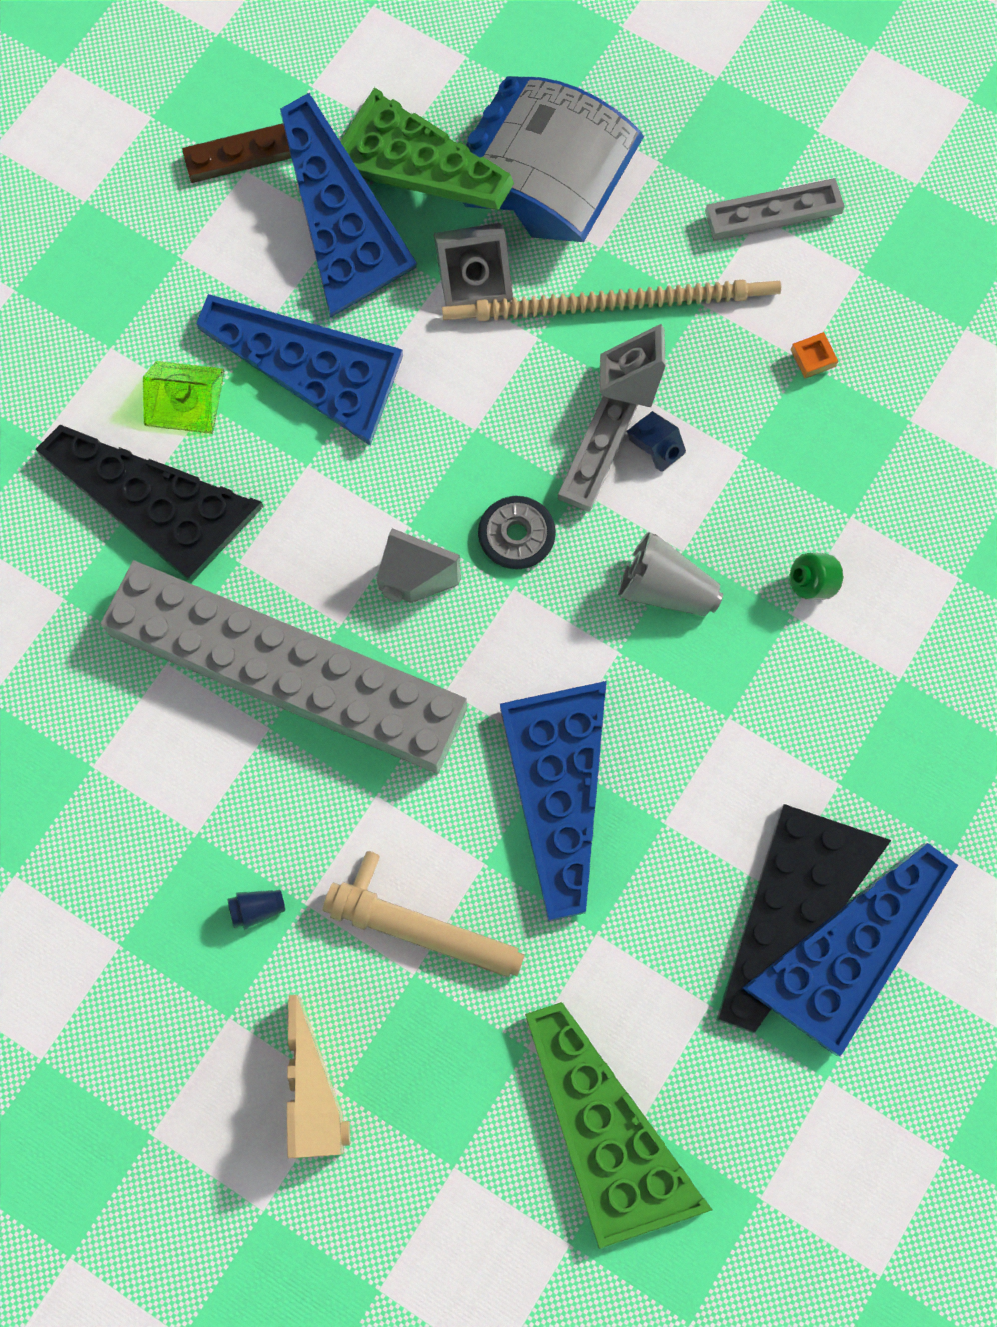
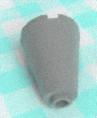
[618,532,723,616]

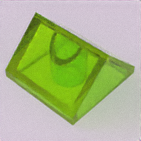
[143,361,225,434]

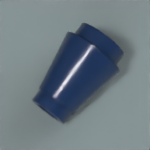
[227,889,285,930]

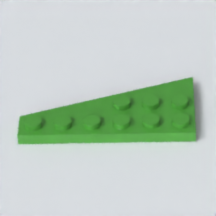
[340,87,514,210]

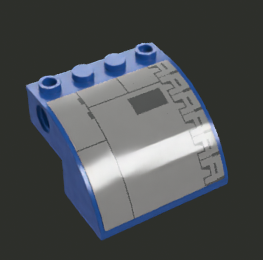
[462,76,644,242]

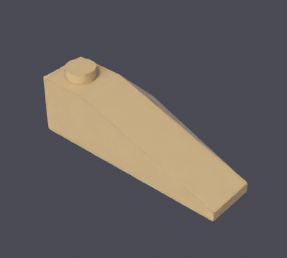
[287,995,351,1158]

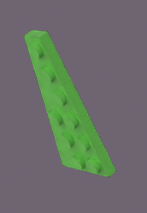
[525,1002,713,1249]

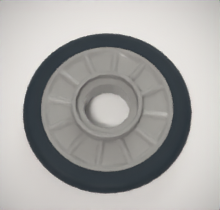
[478,496,556,569]

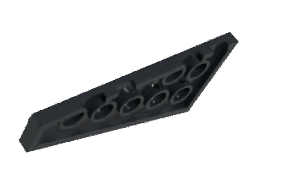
[36,425,264,583]
[716,804,891,1033]

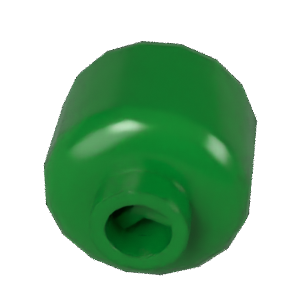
[789,552,844,600]

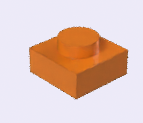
[790,332,838,379]

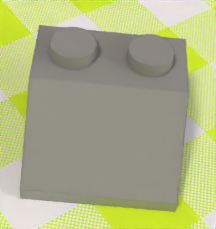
[434,223,513,306]

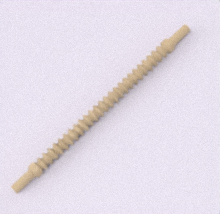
[442,279,781,321]

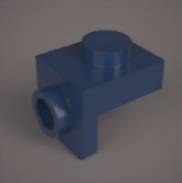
[626,411,686,472]

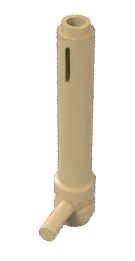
[323,851,525,977]

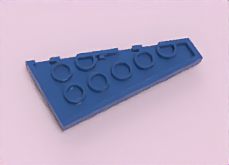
[280,93,417,318]
[196,294,403,446]
[500,681,607,922]
[742,843,958,1057]

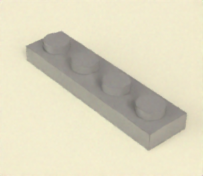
[705,178,845,241]
[558,397,638,512]

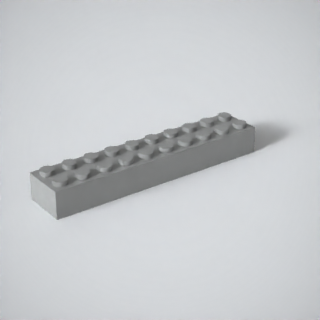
[100,560,467,774]

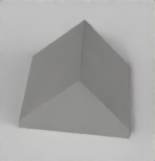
[599,324,666,408]

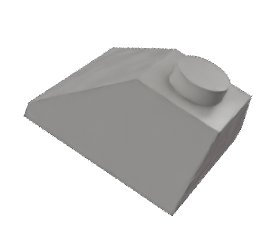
[377,528,461,603]

